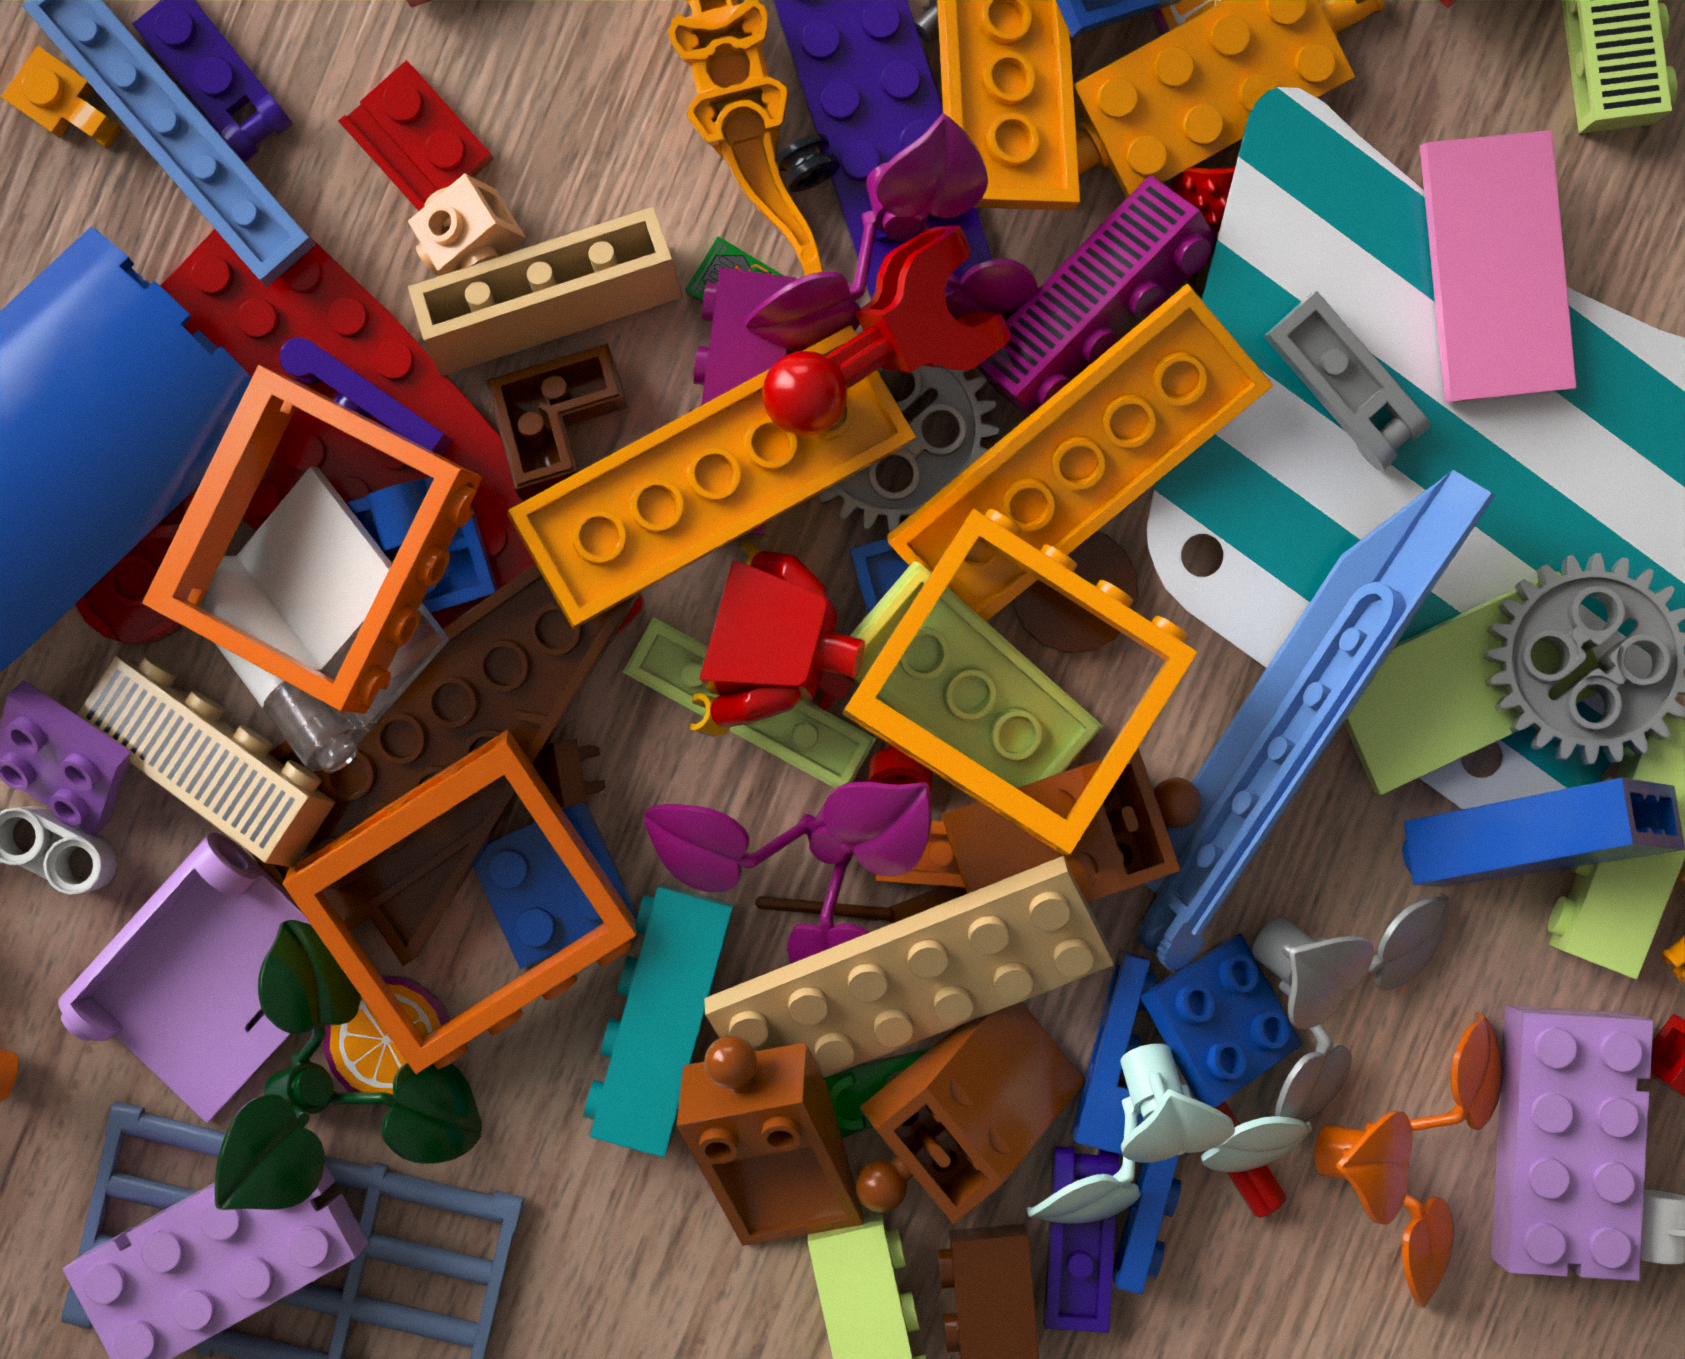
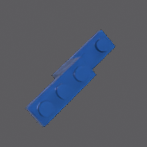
[1070,950,1190,1295]

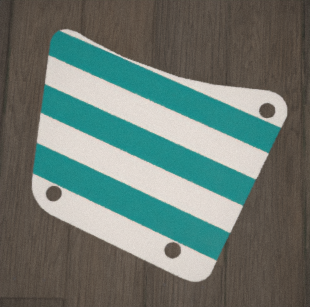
[1147,87,1685,809]

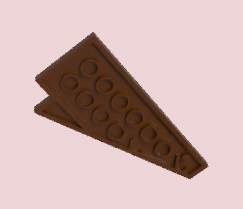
[250,564,641,966]

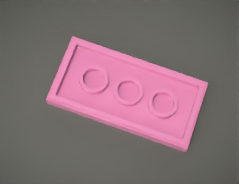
[1420,130,1576,403]

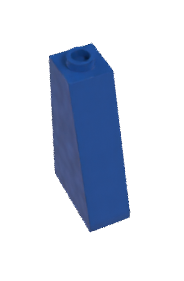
[1402,778,1685,887]

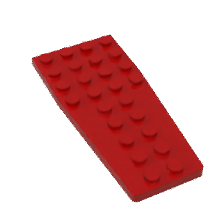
[160,229,644,653]

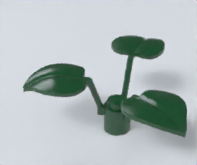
[215,920,482,1210]

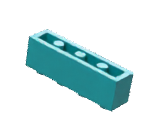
[583,884,735,1157]

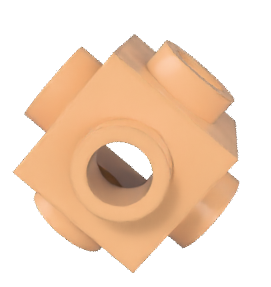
[408,174,526,276]

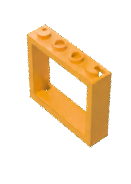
[842,508,1198,856]

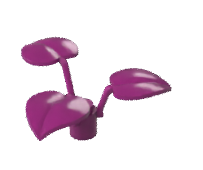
[744,114,1039,351]
[644,782,932,964]

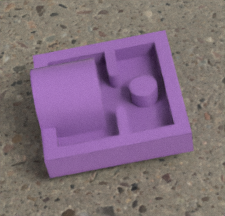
[0,680,132,836]

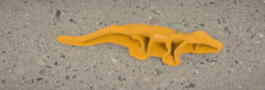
[668,0,823,276]

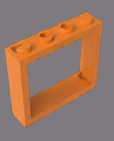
[142,365,483,714]
[283,729,636,1074]

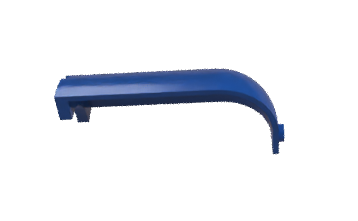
[0,226,252,672]

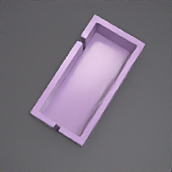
[1491,1005,1653,1281]
[62,1163,369,1359]

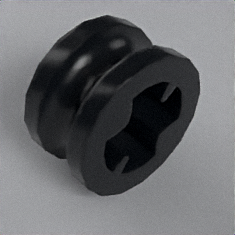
[775,134,840,192]

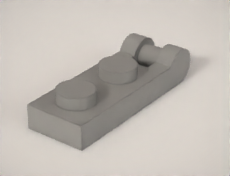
[1263,291,1431,472]

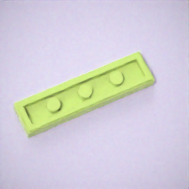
[623,617,876,789]

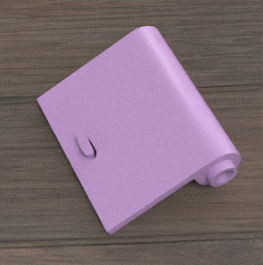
[58,833,311,1123]

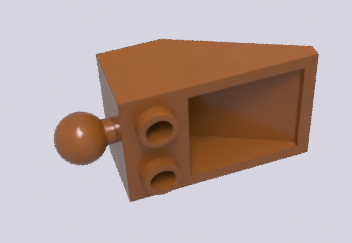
[940,748,1202,903]
[855,1001,1085,1224]
[677,1035,864,1246]

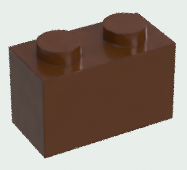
[938,1224,1039,1359]

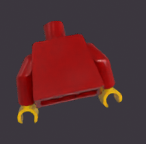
[689,541,865,738]

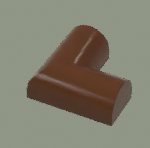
[486,343,628,501]

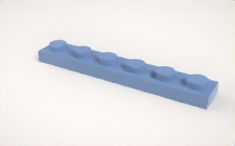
[22,0,316,287]

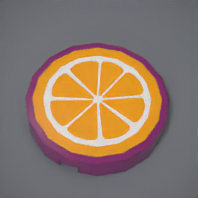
[323,975,450,1094]

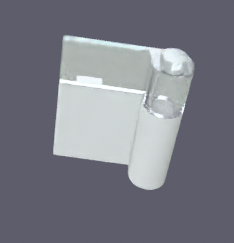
[199,467,450,773]

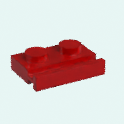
[338,60,494,211]

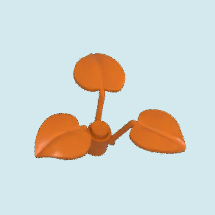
[1314,1013,1503,1308]

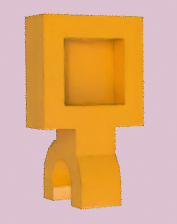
[1,45,122,149]

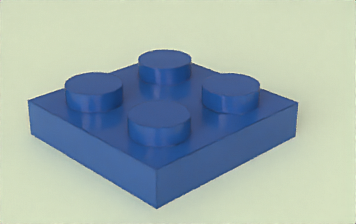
[473,803,638,969]

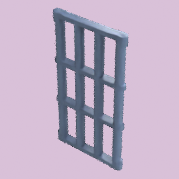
[61,1101,525,1359]

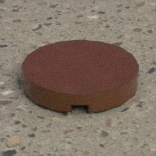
[1013,531,1138,653]

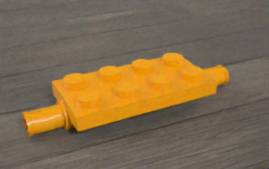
[1073,0,1385,199]

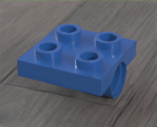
[346,477,499,617]
[1140,933,1302,1107]

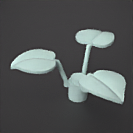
[1027,1044,1312,1224]

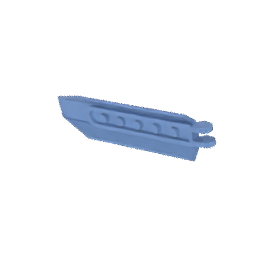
[1137,470,1496,971]

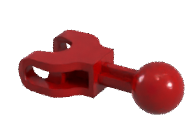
[762,225,1011,436]

